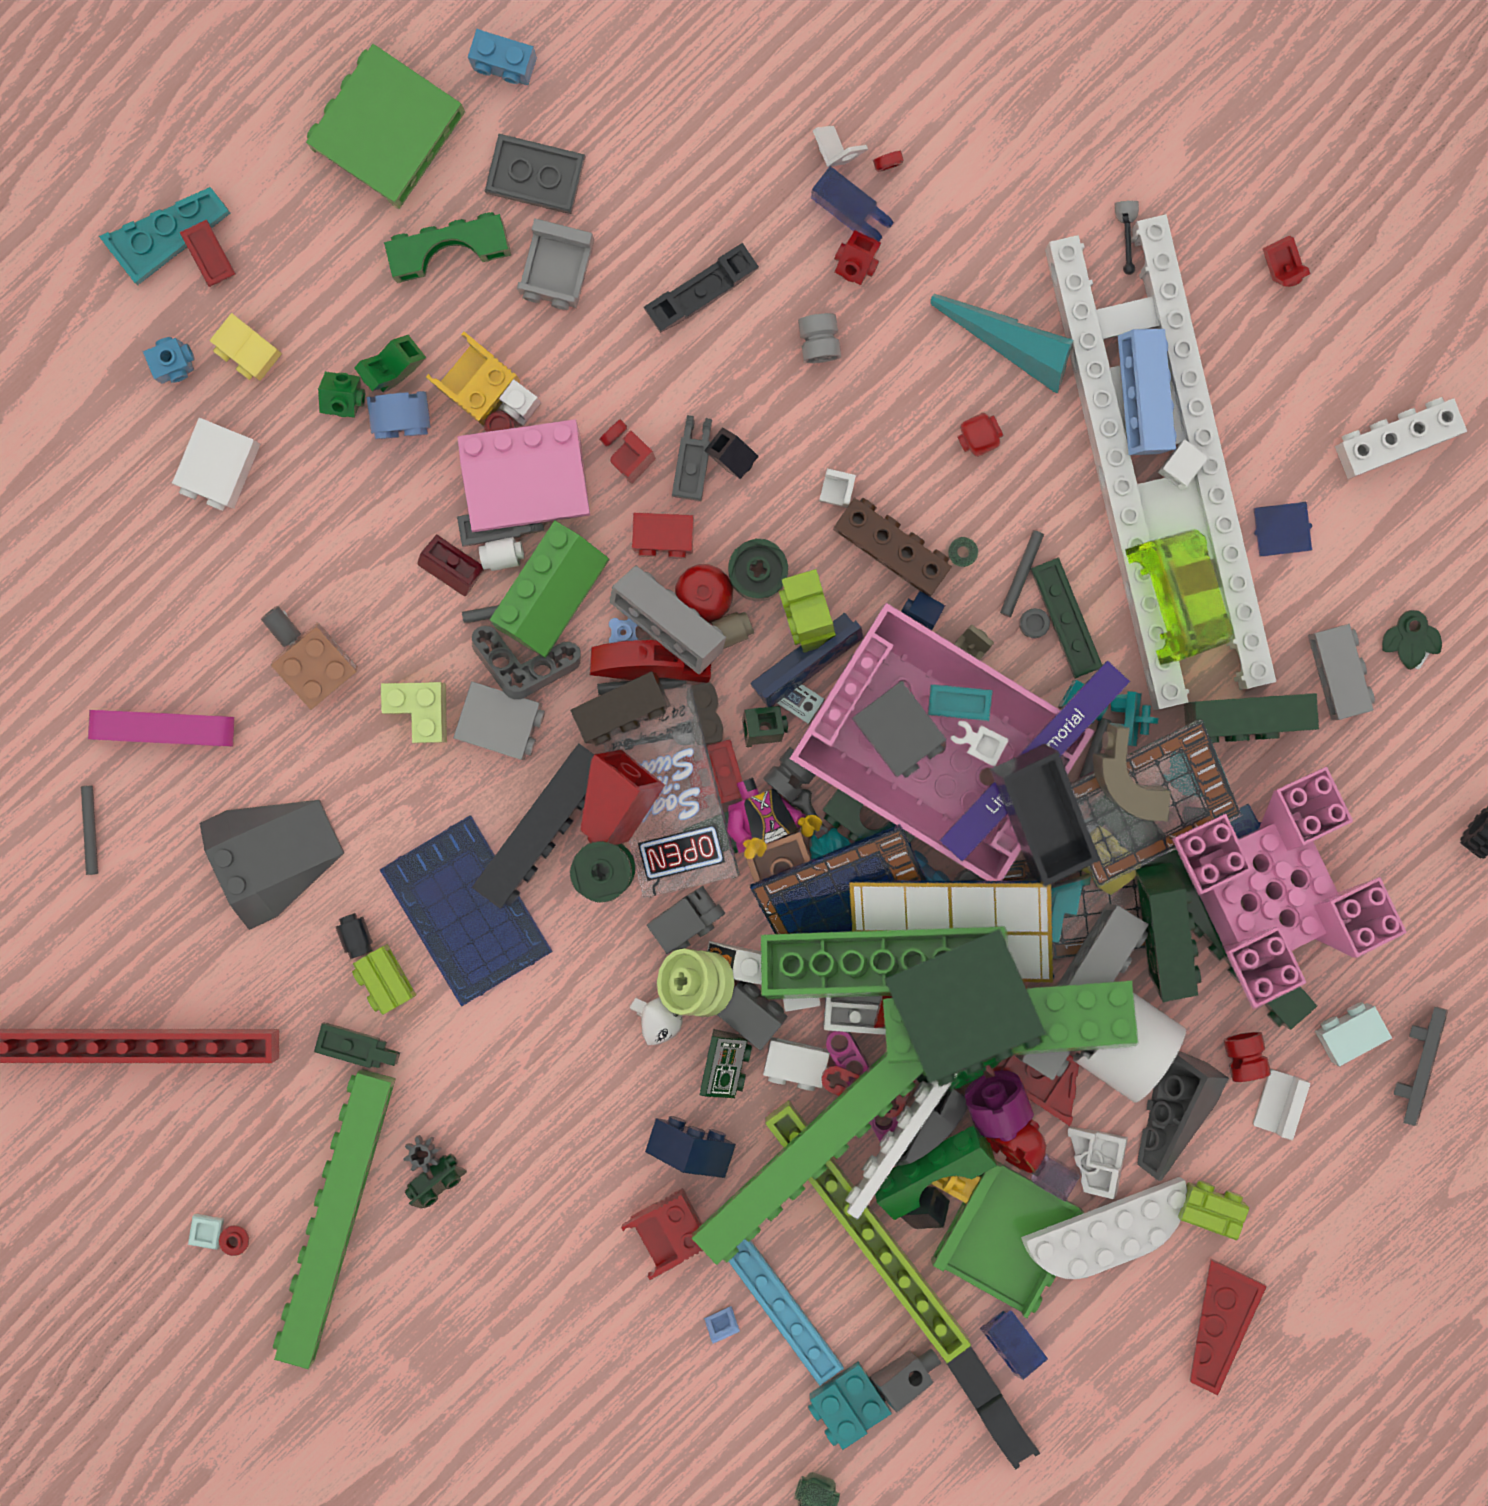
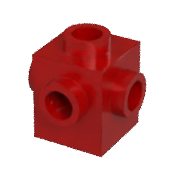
[834,230,881,285]

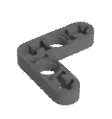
[472,626,581,699]

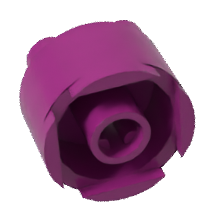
[965,1070,1034,1141]

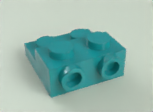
[808,1361,892,1450]

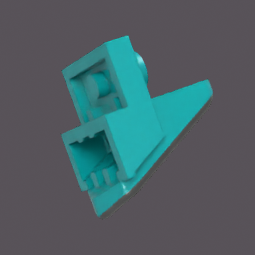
[1051,873,1091,944]

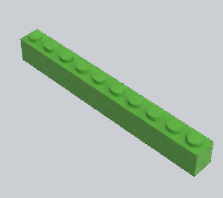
[692,1051,926,1265]
[273,1069,396,1370]

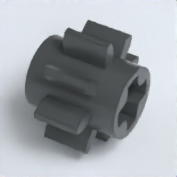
[403,1135,442,1173]

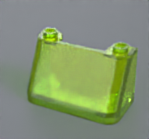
[1125,529,1233,665]

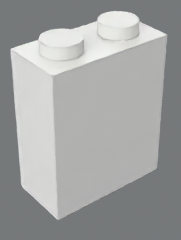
[172,417,261,511]

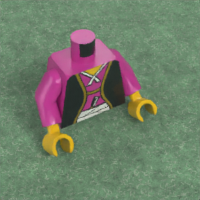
[727,777,822,859]

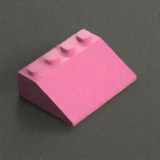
[458,419,590,532]

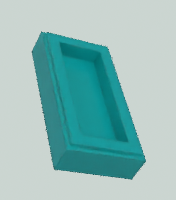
[928,684,992,721]

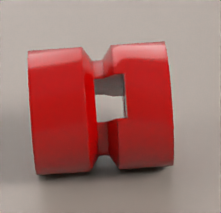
[1223,1032,1271,1082]

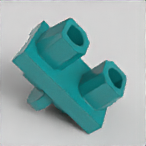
[1111,691,1159,747]

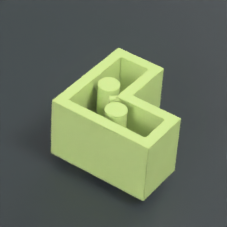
[381,682,447,743]

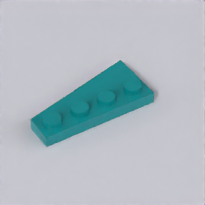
[99,187,231,285]

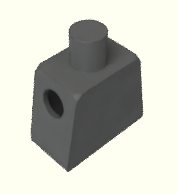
[870,1349,941,1412]

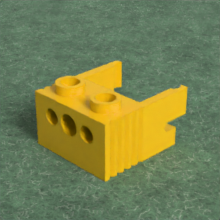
[426,331,520,426]

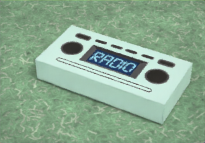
[777,685,824,723]

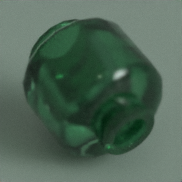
[794,1472,840,1506]

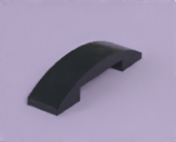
[644,243,759,333]

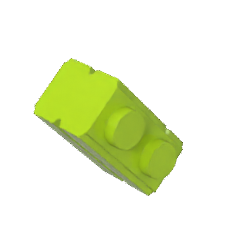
[352,944,416,1015]
[1178,1180,1249,1241]

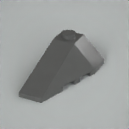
[1137,1051,1229,1181]

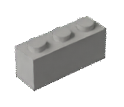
[1308,624,1375,720]

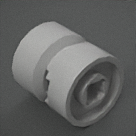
[798,313,841,363]

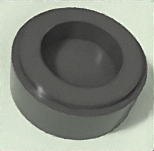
[1019,608,1050,638]

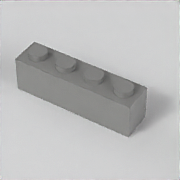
[610,565,726,674]

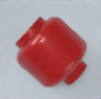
[957,413,1004,457]

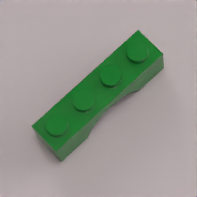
[384,212,511,283]
[875,1125,997,1220]

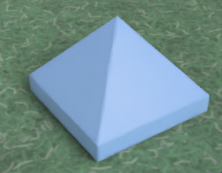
[704,1306,740,1344]

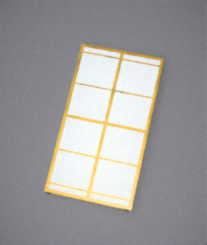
[849,880,1055,983]

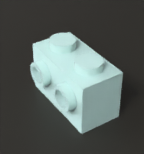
[1315,1002,1392,1067]

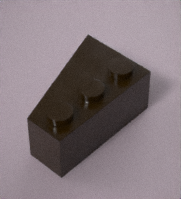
[570,672,671,746]

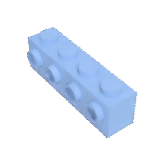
[1118,329,1176,455]

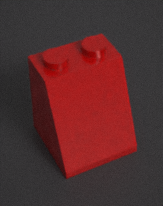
[580,749,665,845]

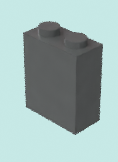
[851,681,947,778]

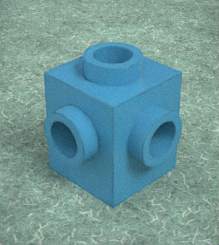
[143,337,195,384]

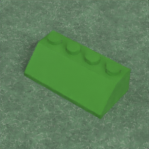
[490,520,610,658]

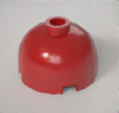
[675,564,733,623]
[986,1119,1047,1173]

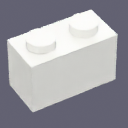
[763,1037,830,1091]

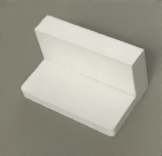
[1253,1069,1311,1141]

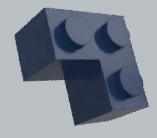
[645,1116,736,1178]

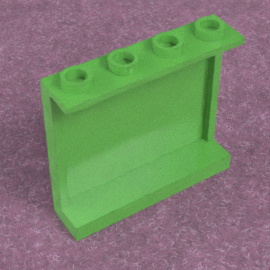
[306,44,465,209]
[931,1161,1084,1318]

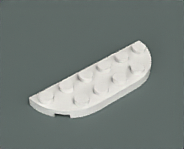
[846,1073,958,1219]
[1021,1177,1187,1279]

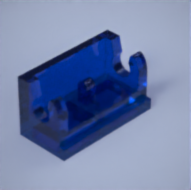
[980,1310,1048,1380]

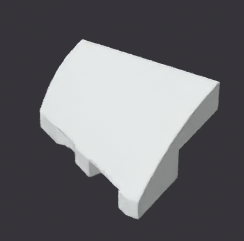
[1068,1127,1128,1199]

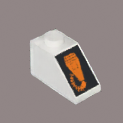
[707,941,761,985]

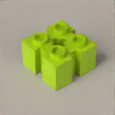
[779,569,836,653]

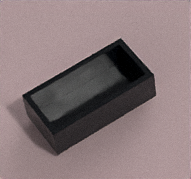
[990,744,1100,887]

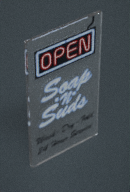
[604,684,740,898]

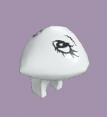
[630,997,683,1045]

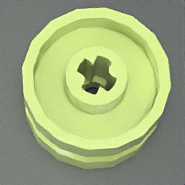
[657,948,734,1017]

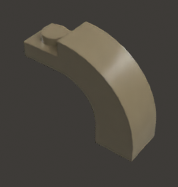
[1093,723,1171,821]

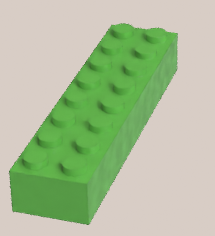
[761,926,1008,999]
[883,981,1138,1064]

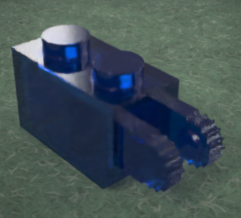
[811,166,894,241]

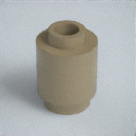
[711,612,754,649]

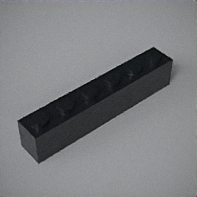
[471,743,595,909]

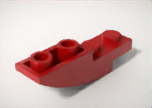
[589,640,711,683]

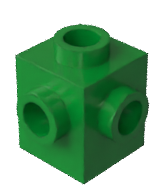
[318,371,365,418]

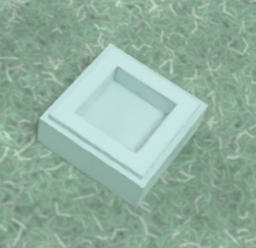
[188,1214,224,1250]

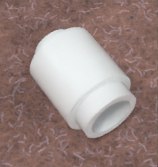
[479,537,524,571]

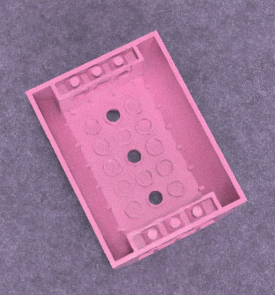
[790,603,1094,884]

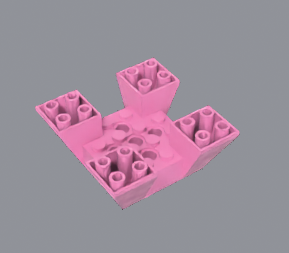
[1172,767,1407,1009]

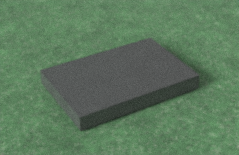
[485,134,586,215]

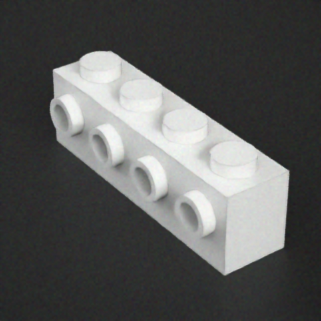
[1335,397,1468,479]

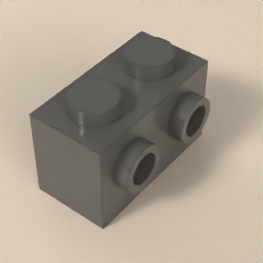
[717,981,788,1051]

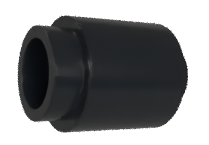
[335,913,373,959]

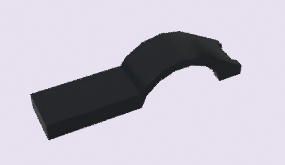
[944,1346,1040,1470]

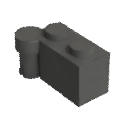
[647,886,725,954]

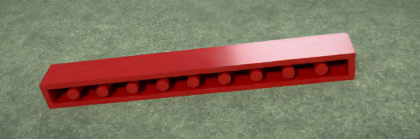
[0,1029,279,1063]

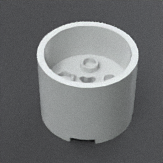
[1073,992,1186,1103]

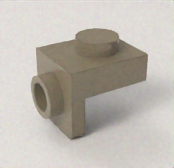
[954,625,994,660]

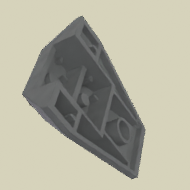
[200,800,344,930]

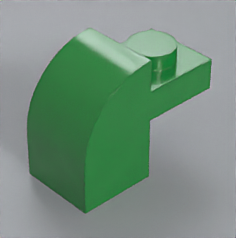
[354,335,426,392]

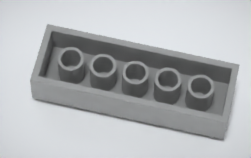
[1015,904,1149,1080]

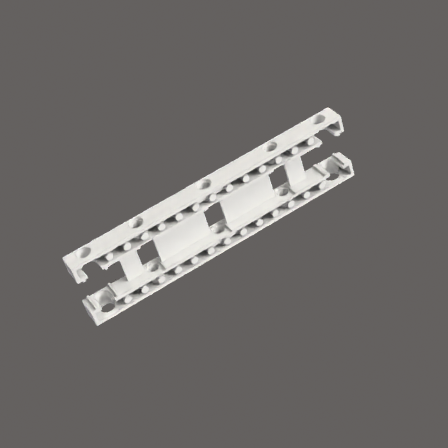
[1045,214,1277,710]

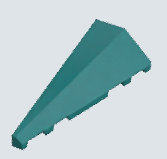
[930,294,1074,394]

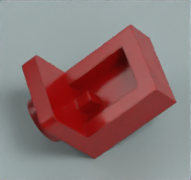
[1262,236,1311,287]

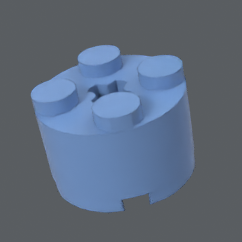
[367,391,431,439]

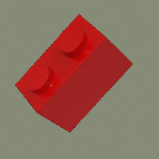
[632,513,694,558]

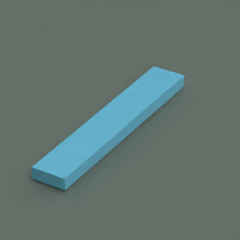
[728,1239,844,1386]

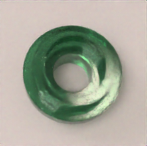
[948,537,978,567]

